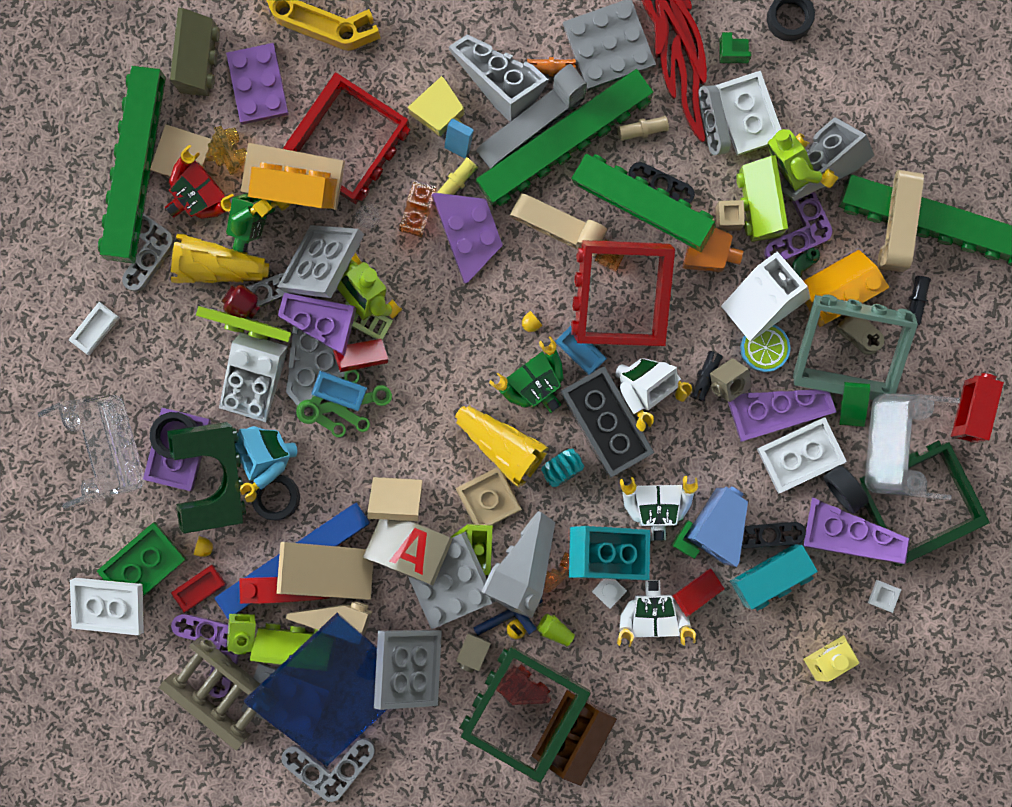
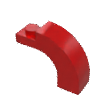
[239,577,330,604]

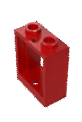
[951,373,1004,443]

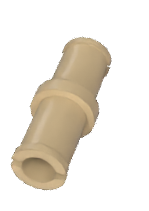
[618,116,669,141]

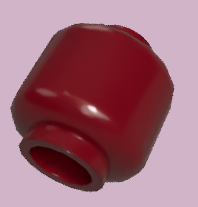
[221,285,260,319]

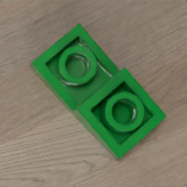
[839,382,871,427]

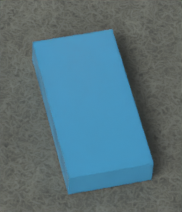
[444,119,474,159]
[555,326,607,375]
[311,371,367,411]

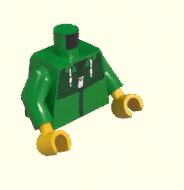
[226,193,291,253]
[489,336,564,414]

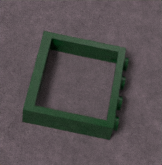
[859,440,990,567]
[459,645,591,784]

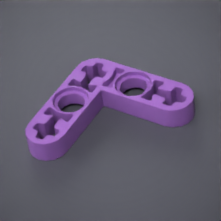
[764,191,832,260]
[171,614,239,698]

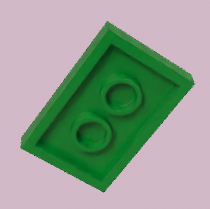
[97,522,187,597]

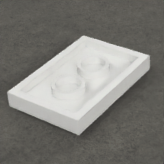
[715,71,781,156]
[757,417,847,494]
[70,578,144,635]

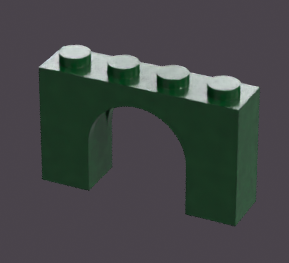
[167,422,246,534]

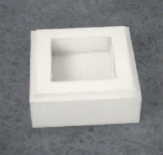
[868,580,901,613]

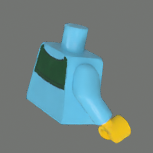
[235,426,297,502]

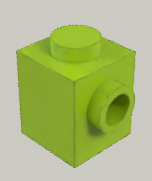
[227,614,256,655]

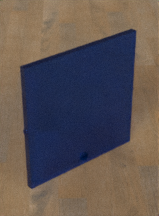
[244,612,387,767]

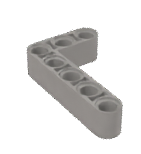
[476,64,587,169]

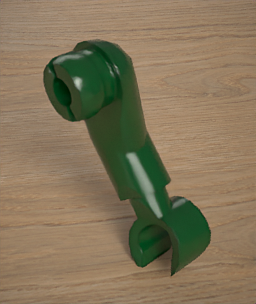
[791,248,820,278]

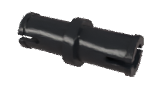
[690,351,723,402]

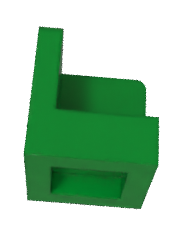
[719,32,751,63]
[671,520,700,559]

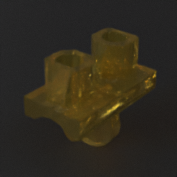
[205,125,247,175]

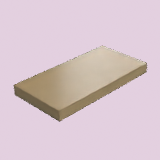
[241,143,345,210]
[277,542,373,600]

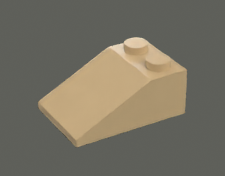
[286,601,373,643]

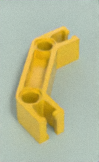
[266,0,381,51]

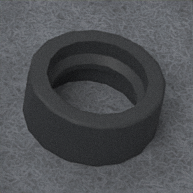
[767,0,815,41]
[149,412,198,459]
[824,465,869,514]
[252,474,300,521]

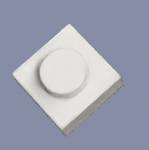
[592,579,627,609]

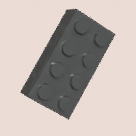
[560,366,654,478]

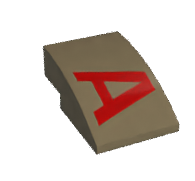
[363,519,453,585]

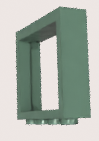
[793,294,918,404]

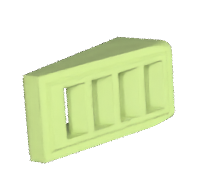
[345,300,393,340]

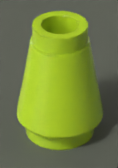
[537,613,575,647]

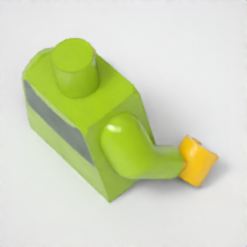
[768,129,839,191]
[337,253,403,321]

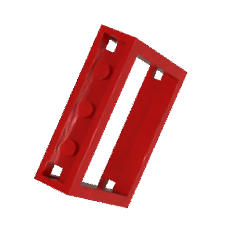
[283,72,410,205]
[571,240,675,346]

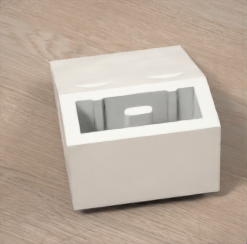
[721,252,811,342]
[219,333,288,422]

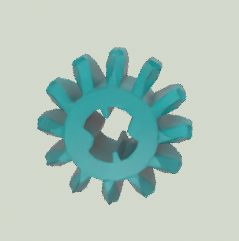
[541,449,584,487]

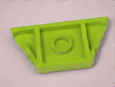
[196,306,291,342]

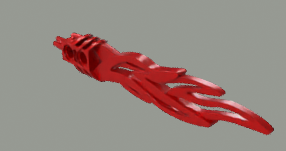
[642,0,707,143]

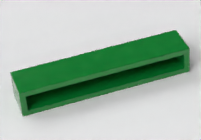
[571,154,716,252]

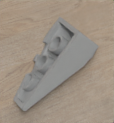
[449,35,548,122]
[781,117,874,201]
[481,511,555,618]

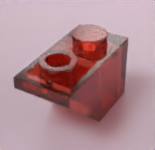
[496,663,552,705]

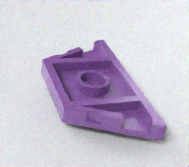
[432,193,503,283]

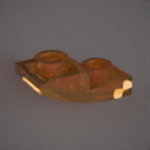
[399,181,437,237]
[543,552,569,593]

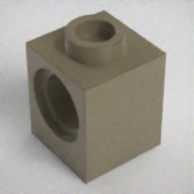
[710,358,752,402]
[456,632,491,673]

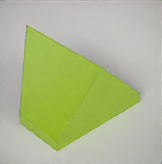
[451,524,493,575]

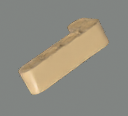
[877,170,924,272]
[510,193,607,257]

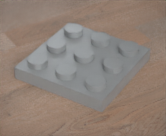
[563,0,656,91]
[277,225,364,298]
[408,532,496,629]
[374,630,442,710]

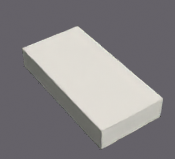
[69,302,120,356]

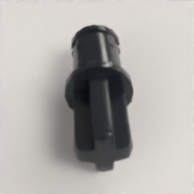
[908,276,931,325]

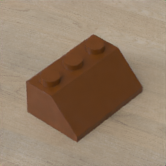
[531,690,617,786]

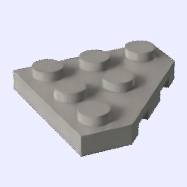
[286,326,351,411]

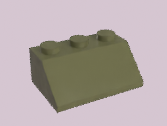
[170,8,220,96]

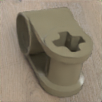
[836,316,885,355]

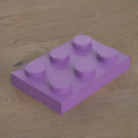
[226,43,289,124]
[143,408,211,491]

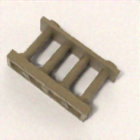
[158,636,279,751]

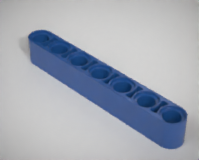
[214,503,371,619]

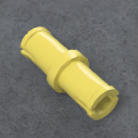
[436,157,478,195]

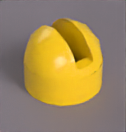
[522,311,543,332]
[193,536,213,557]
[507,619,526,640]

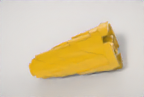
[171,234,270,284]
[455,405,549,487]

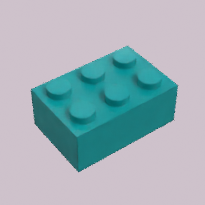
[569,526,650,580]
[730,544,818,611]

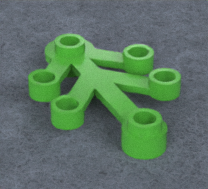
[296,370,392,437]

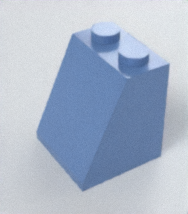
[684,486,748,567]

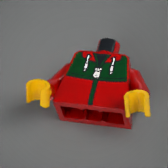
[165,145,234,219]

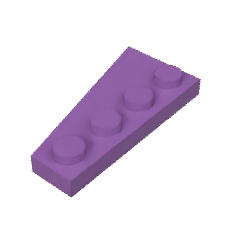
[728,389,836,442]
[804,497,910,565]

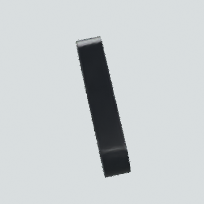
[628,162,695,204]
[741,522,806,548]

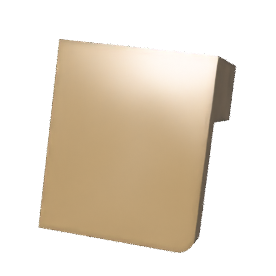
[715,200,745,231]

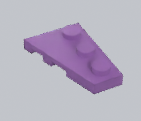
[278,293,356,356]

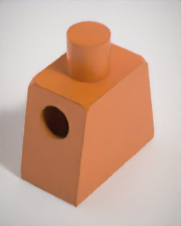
[682,228,744,272]

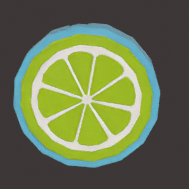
[740,325,790,373]

